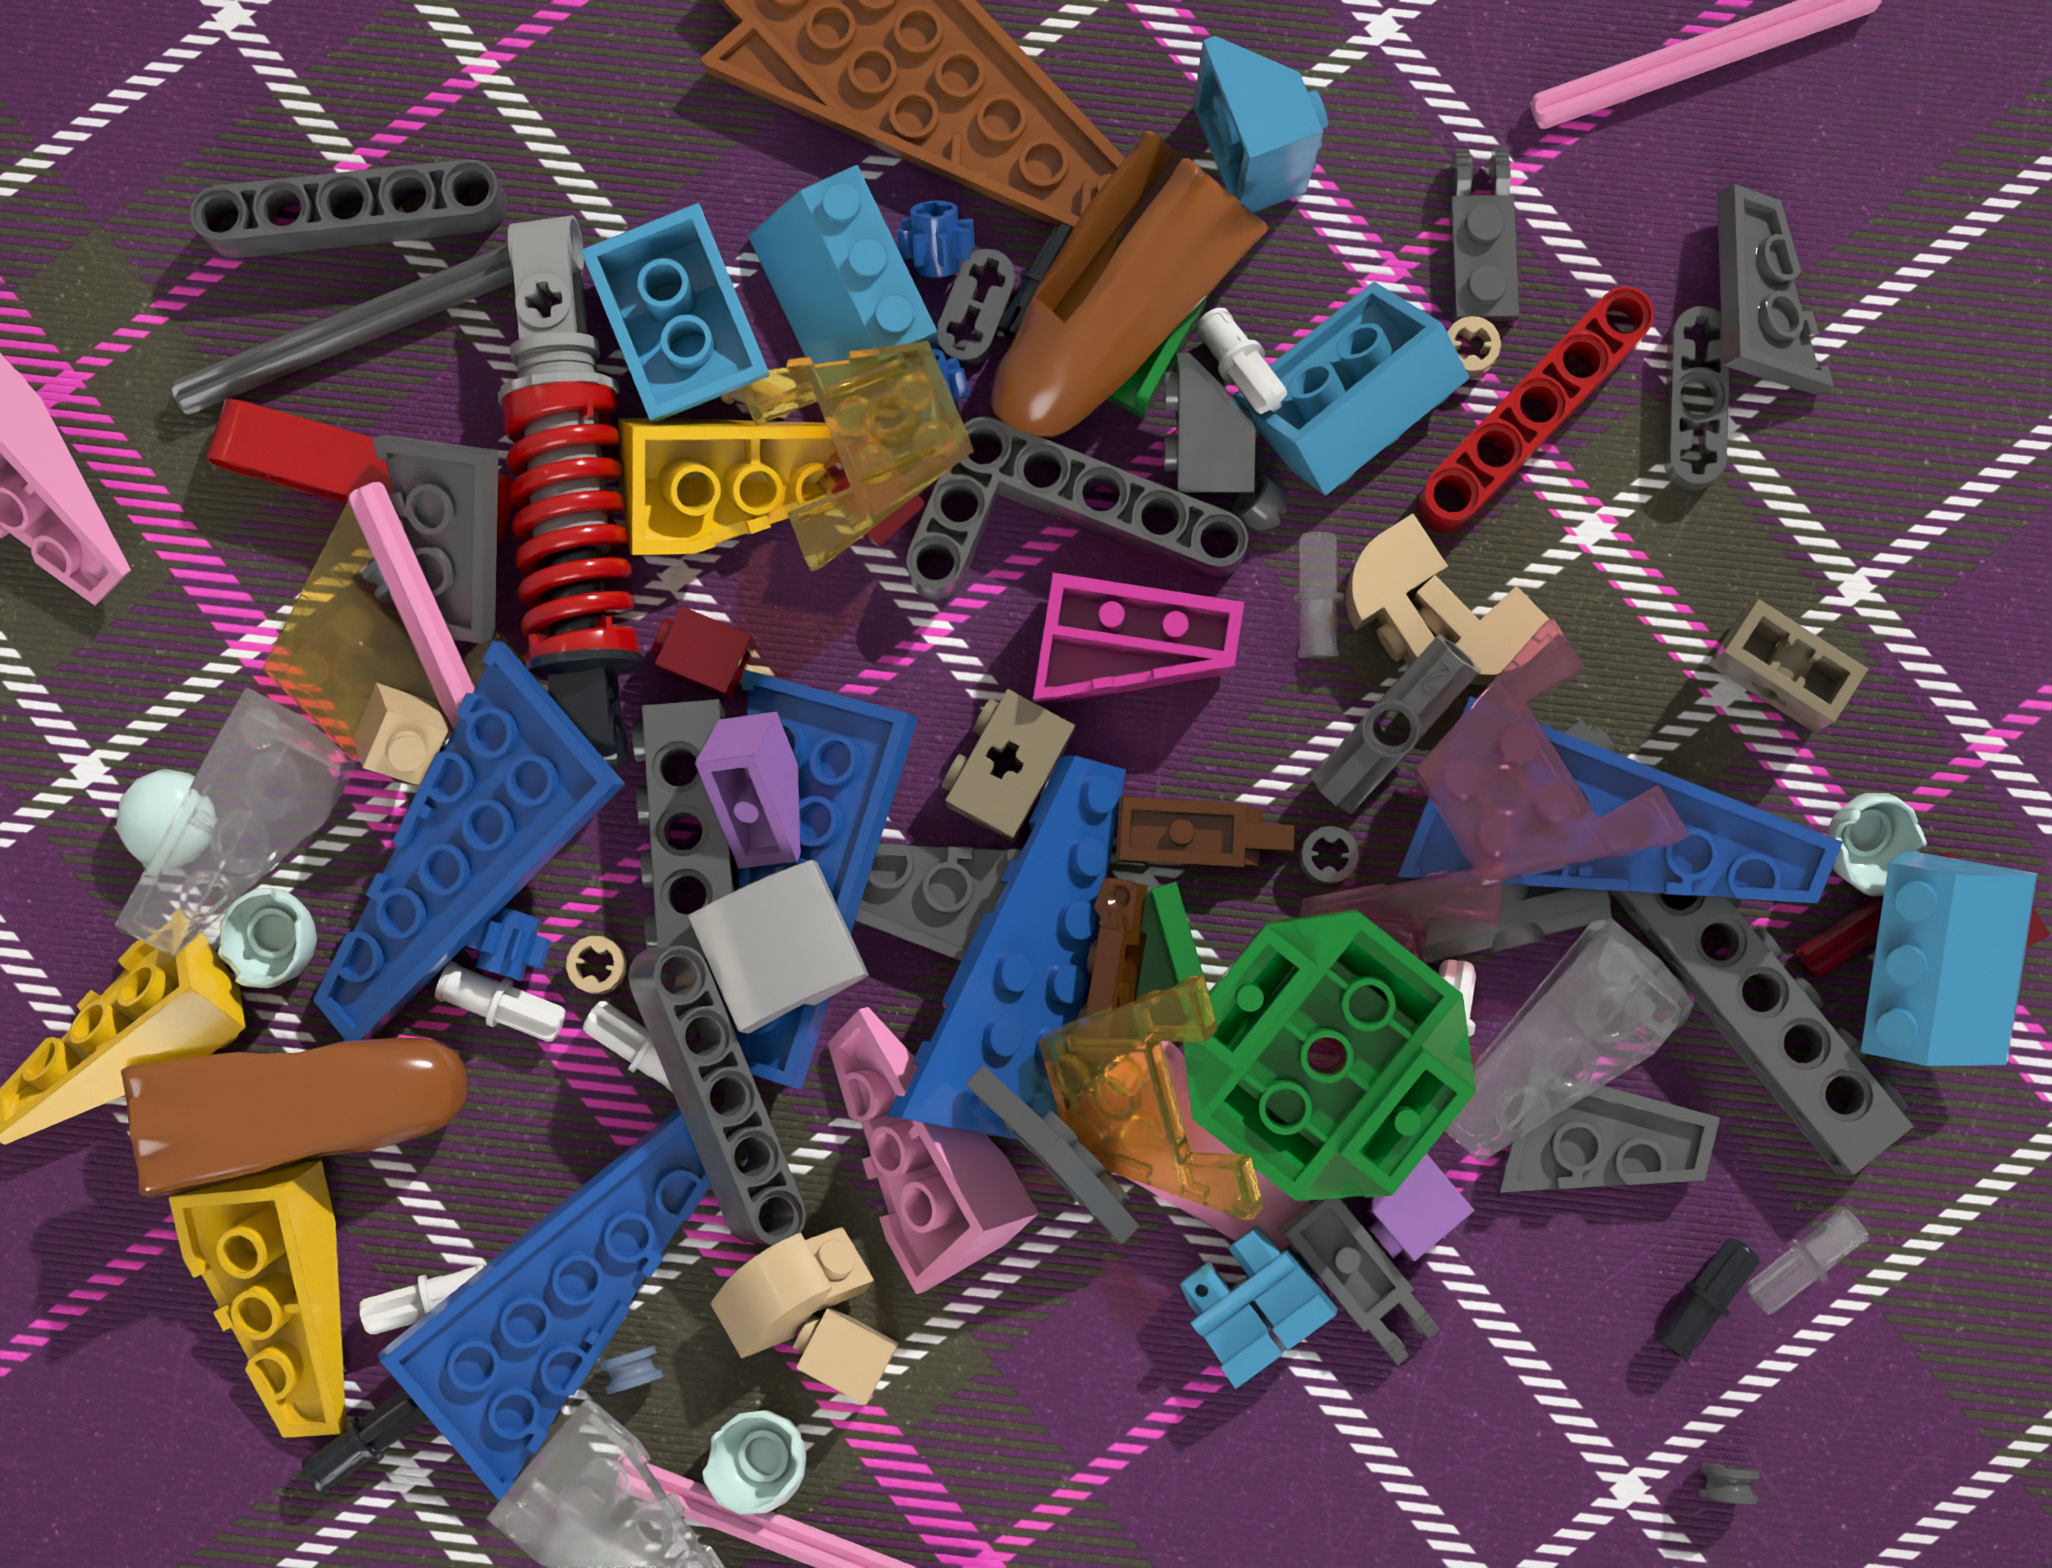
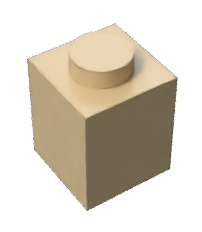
[352,683,448,786]
[793,1306,899,1406]

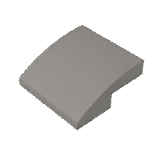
[688,860,869,1034]

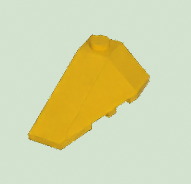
[618,418,882,555]
[0,907,245,1145]
[168,1160,346,1438]

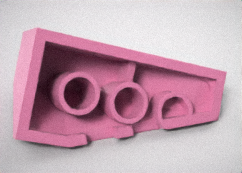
[0,353,131,605]

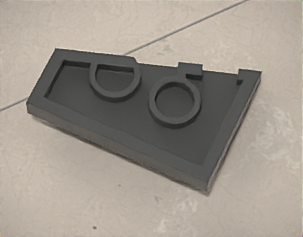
[1717,184,1834,395]
[372,434,498,644]
[855,843,1022,962]
[965,1065,1139,1245]
[1496,1066,1720,1192]

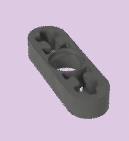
[1664,306,1729,491]

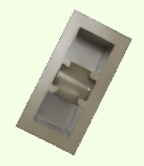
[1708,599,1868,733]
[941,689,1075,844]

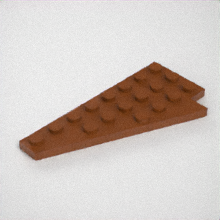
[700,0,1125,228]

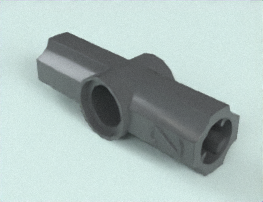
[1310,634,1481,814]
[1409,883,1612,964]

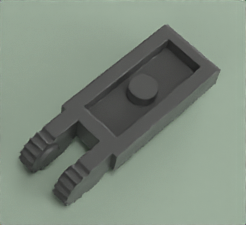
[1449,148,1519,323]
[1278,1198,1440,1366]

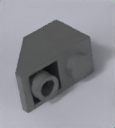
[1163,353,1256,492]

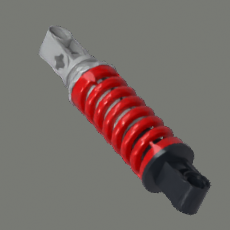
[498,215,644,769]

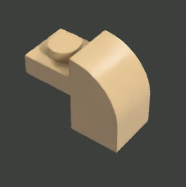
[1346,514,1448,666]
[1411,575,1561,685]
[710,1227,874,1358]

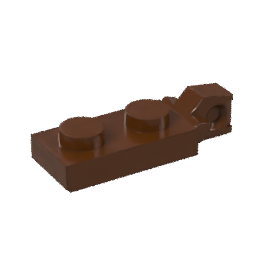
[1116,796,1295,870]
[1076,878,1148,1060]

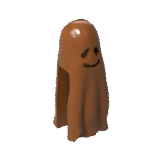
[990,130,1268,440]
[121,1038,468,1198]

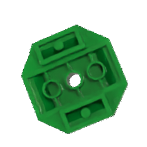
[1181,909,1476,1201]

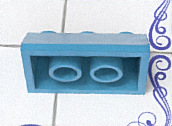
[1193,36,1328,212]
[748,165,939,403]
[1233,281,1470,496]
[1861,850,2038,1066]

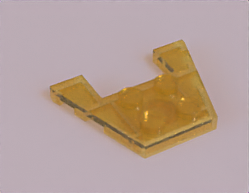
[741,341,974,572]
[262,501,523,759]
[1038,975,1264,1220]

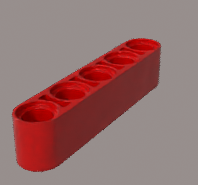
[1417,286,1654,533]
[206,398,514,545]

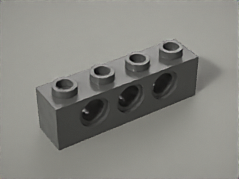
[632,699,737,966]

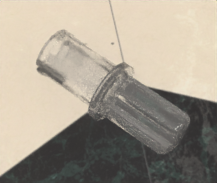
[1293,531,1343,659]
[1747,1207,1870,1314]

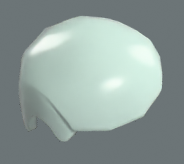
[116,769,217,869]
[1827,793,1927,896]
[218,888,317,988]
[703,1410,806,1515]

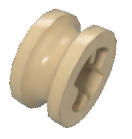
[1447,316,1501,379]
[566,936,627,995]

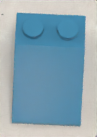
[581,203,770,424]

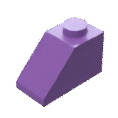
[695,712,801,869]
[1365,1153,1475,1261]

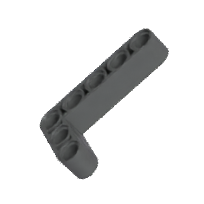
[906,417,1249,600]

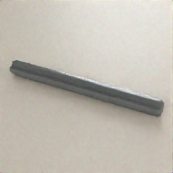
[171,244,514,414]

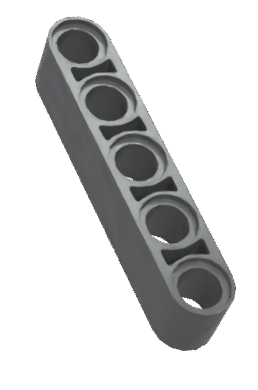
[190,159,508,258]
[628,945,806,1245]

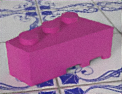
[1033,573,1244,706]

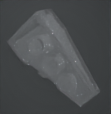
[115,687,358,957]
[1444,918,1694,1162]
[486,1397,725,1568]

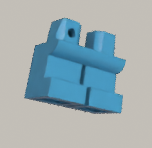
[1180,1225,1339,1389]

